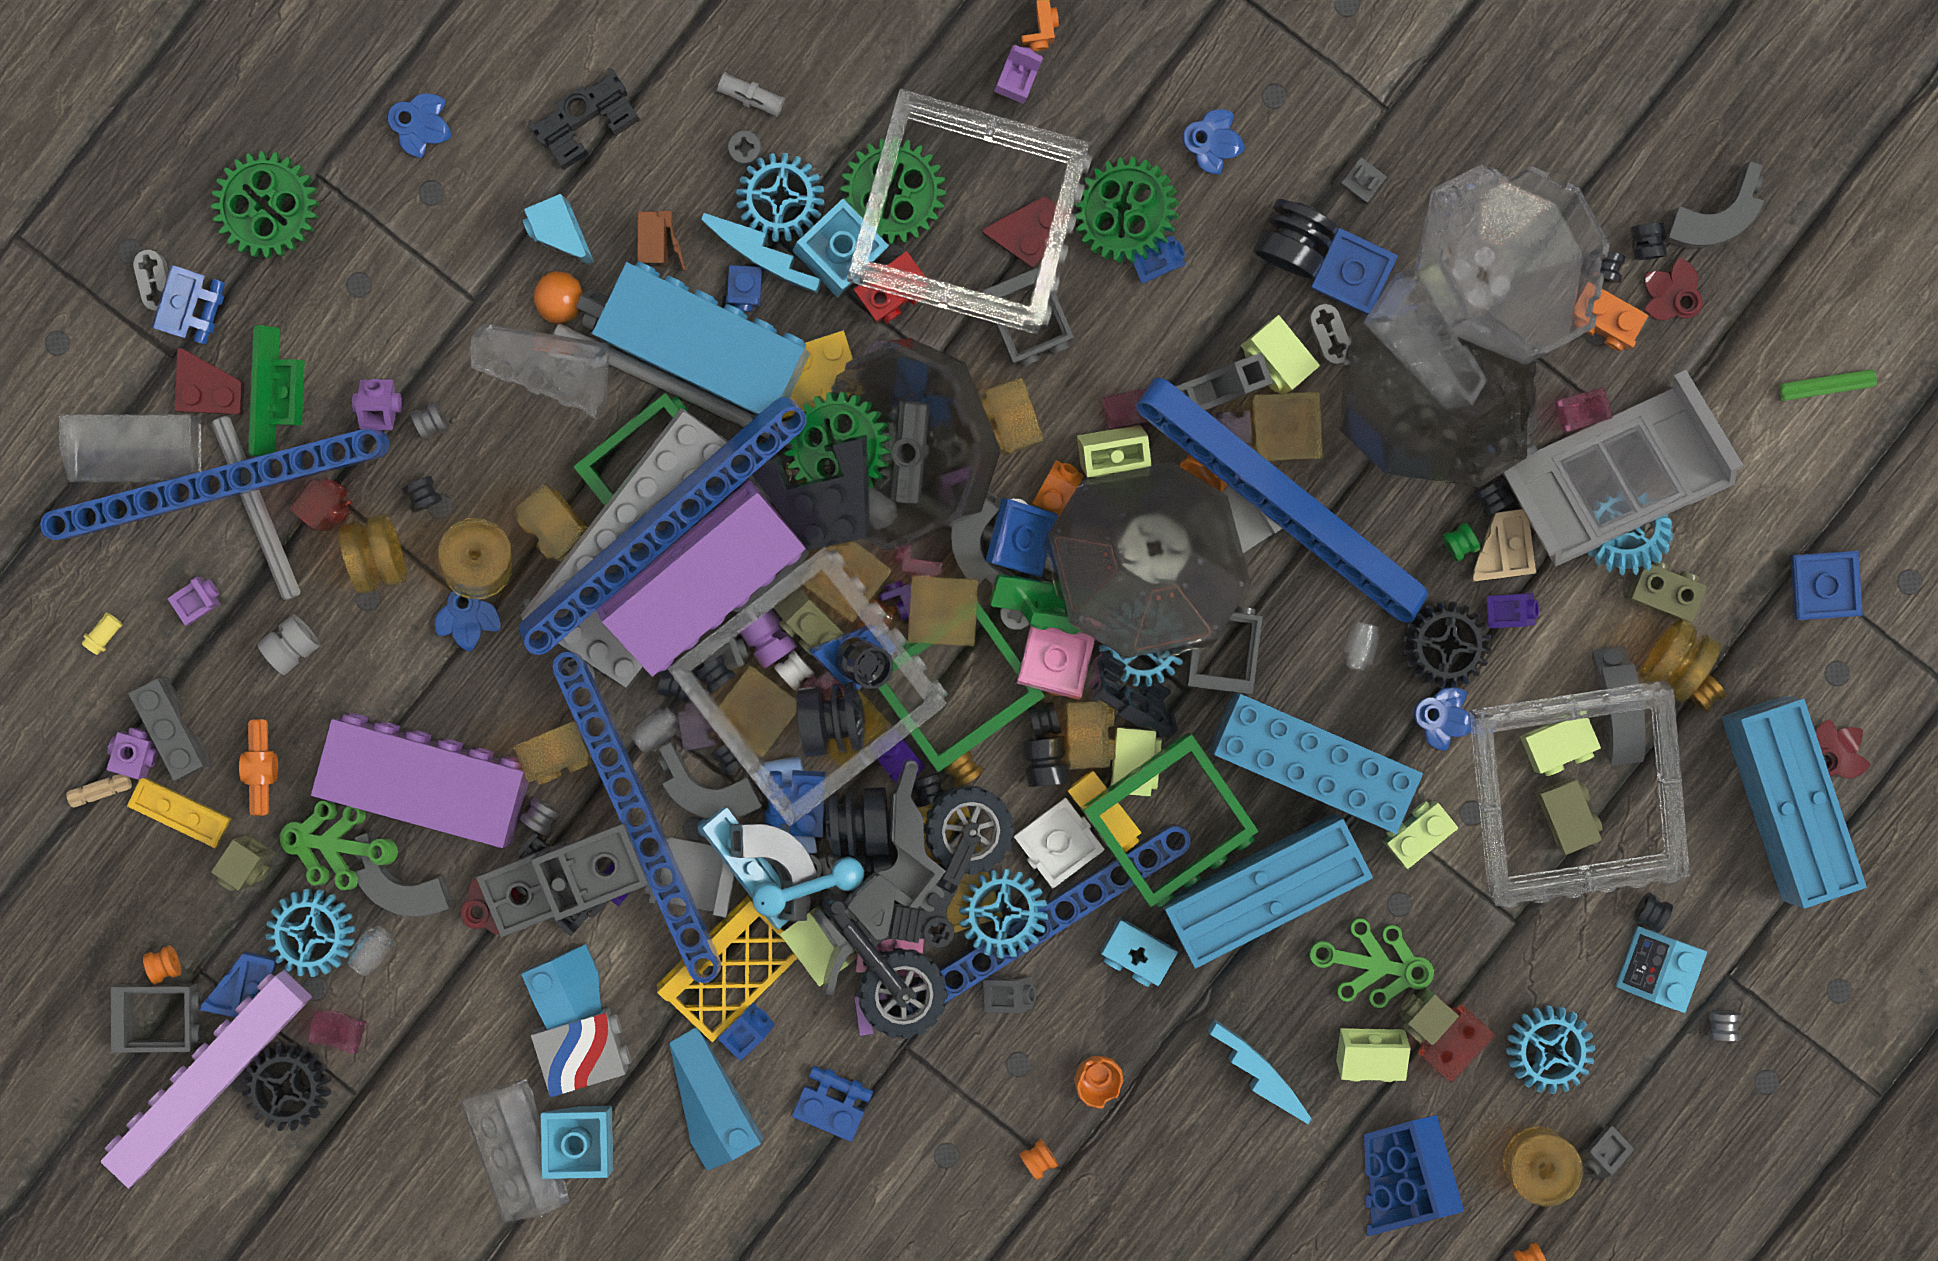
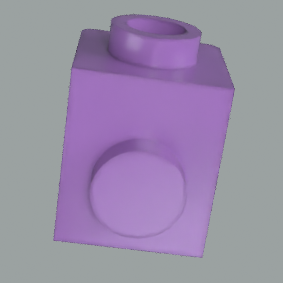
[994,45,1043,104]
[167,577,221,626]

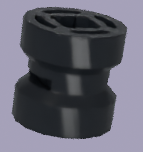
[1631,223,1667,260]
[657,665,697,703]

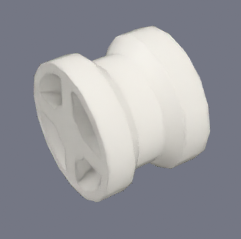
[774,650,815,691]

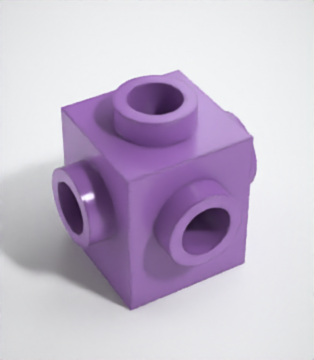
[352,379,402,430]
[107,727,159,779]

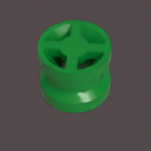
[1441,522,1481,562]

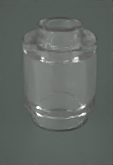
[869,487,897,530]
[1341,621,1380,671]
[630,707,680,754]
[347,926,394,976]

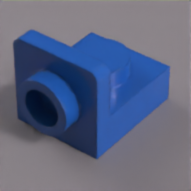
[1133,236,1186,284]
[726,265,763,313]
[717,1003,775,1061]

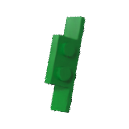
[248,325,305,457]
[989,574,1118,634]

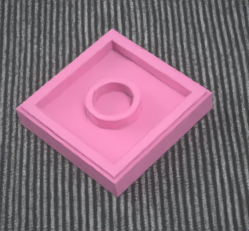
[1017,625,1096,700]

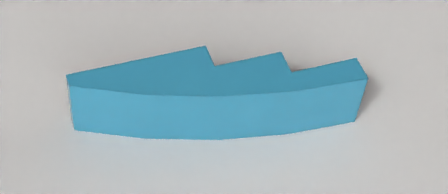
[702,213,822,295]
[1207,1019,1311,1124]

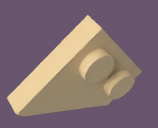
[1471,509,1536,581]

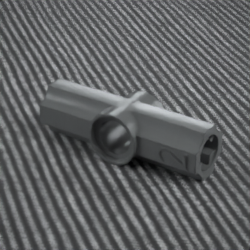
[891,401,930,503]

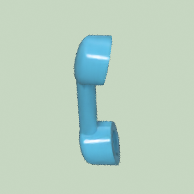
[752,857,864,917]

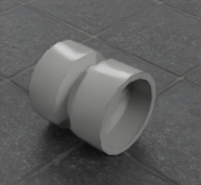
[257,614,321,675]

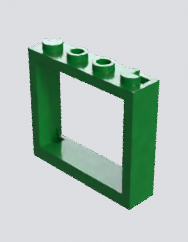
[574,393,688,506]
[878,599,1045,772]
[1080,733,1259,907]

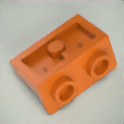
[1570,283,1649,352]

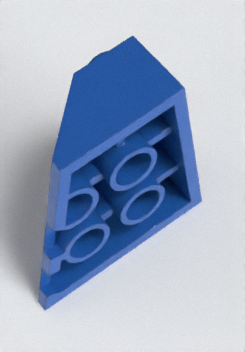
[1364,1115,1464,1236]

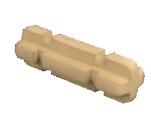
[66,774,132,808]

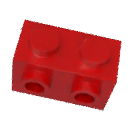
[854,251,930,324]

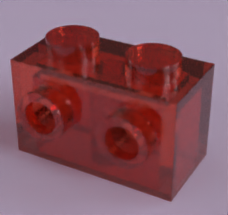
[289,478,353,532]
[1418,1004,1495,1083]

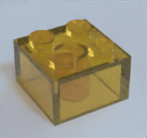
[981,377,1044,456]
[1250,392,1323,462]
[515,484,588,561]
[800,541,893,623]
[908,576,978,646]
[710,664,797,757]
[1065,699,1116,769]
[513,721,592,785]

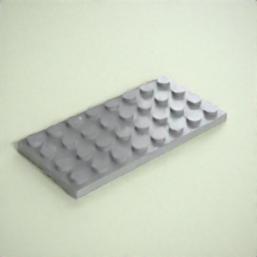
[521,408,772,687]

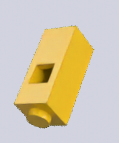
[1067,769,1141,852]

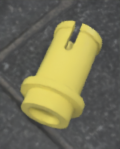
[82,612,123,655]

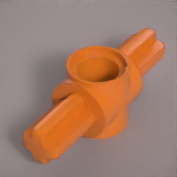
[239,719,278,816]

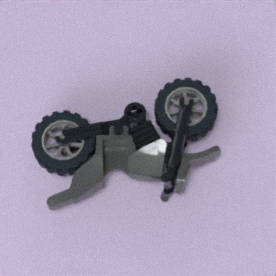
[813,759,1014,1039]

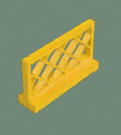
[657,894,798,1042]

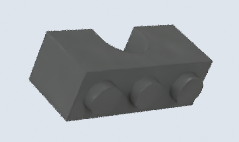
[128,677,213,781]

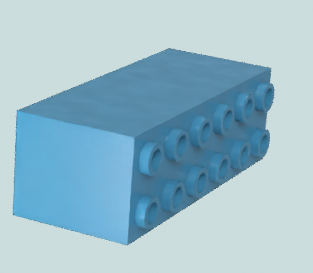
[592,261,811,415]
[1208,692,1423,834]
[1721,696,1867,909]
[1162,813,1373,969]

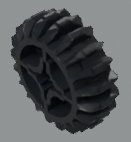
[1403,601,1491,688]
[242,1042,332,1131]

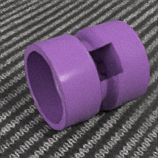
[738,609,798,670]

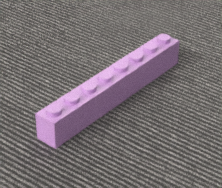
[100,970,312,1189]

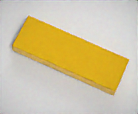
[127,778,232,848]

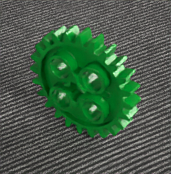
[840,138,946,245]
[211,151,320,259]
[1073,157,1180,264]
[785,392,892,489]

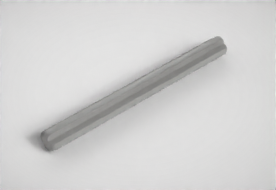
[211,416,300,600]

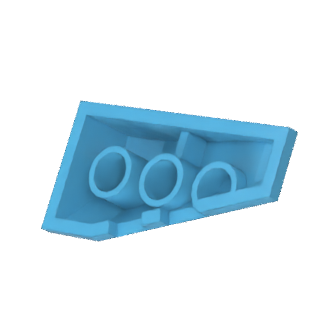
[521,944,602,1029]
[669,1027,763,1171]

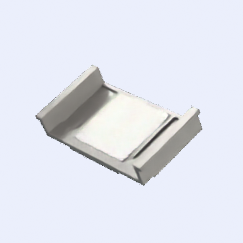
[1495,370,1743,567]

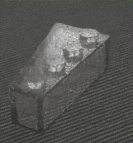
[1363,268,1488,409]
[471,324,610,418]

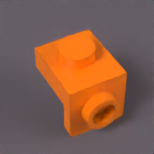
[1021,0,1059,52]
[1033,460,1084,519]

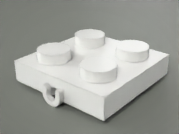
[1014,797,1105,888]

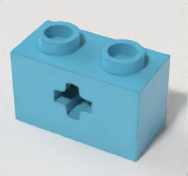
[1100,917,1178,987]

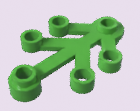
[280,801,398,890]
[1309,918,1434,1008]

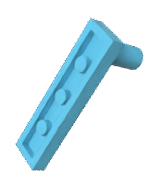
[697,807,789,929]

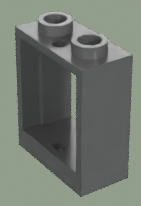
[983,265,1074,368]
[1186,602,1263,694]
[111,983,203,1053]

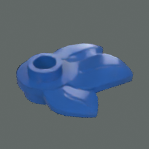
[387,93,451,158]
[1182,109,1245,175]
[435,586,501,651]
[1413,687,1474,751]

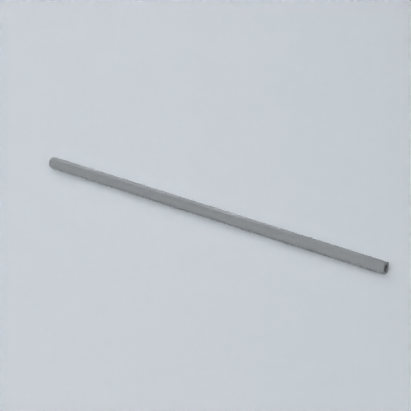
[553,323,1060,573]

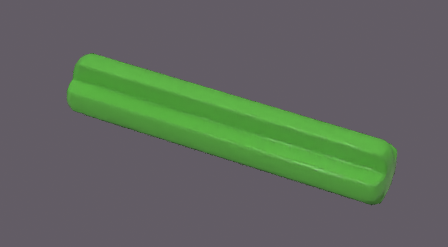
[1779,369,1877,401]

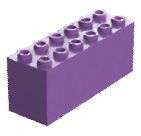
[596,478,806,677]
[311,713,533,848]

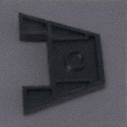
[752,434,870,551]

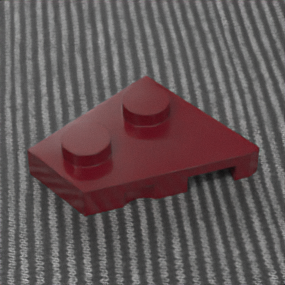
[982,196,1071,269]
[175,348,244,415]

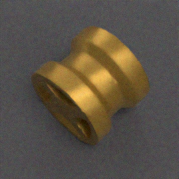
[1685,672,1727,713]
[944,750,984,788]

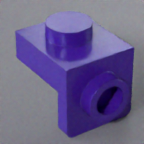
[870,728,925,783]

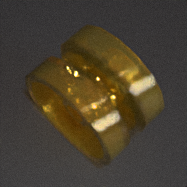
[339,514,407,595]
[439,518,513,599]
[1640,618,1721,703]
[1503,1127,1583,1207]

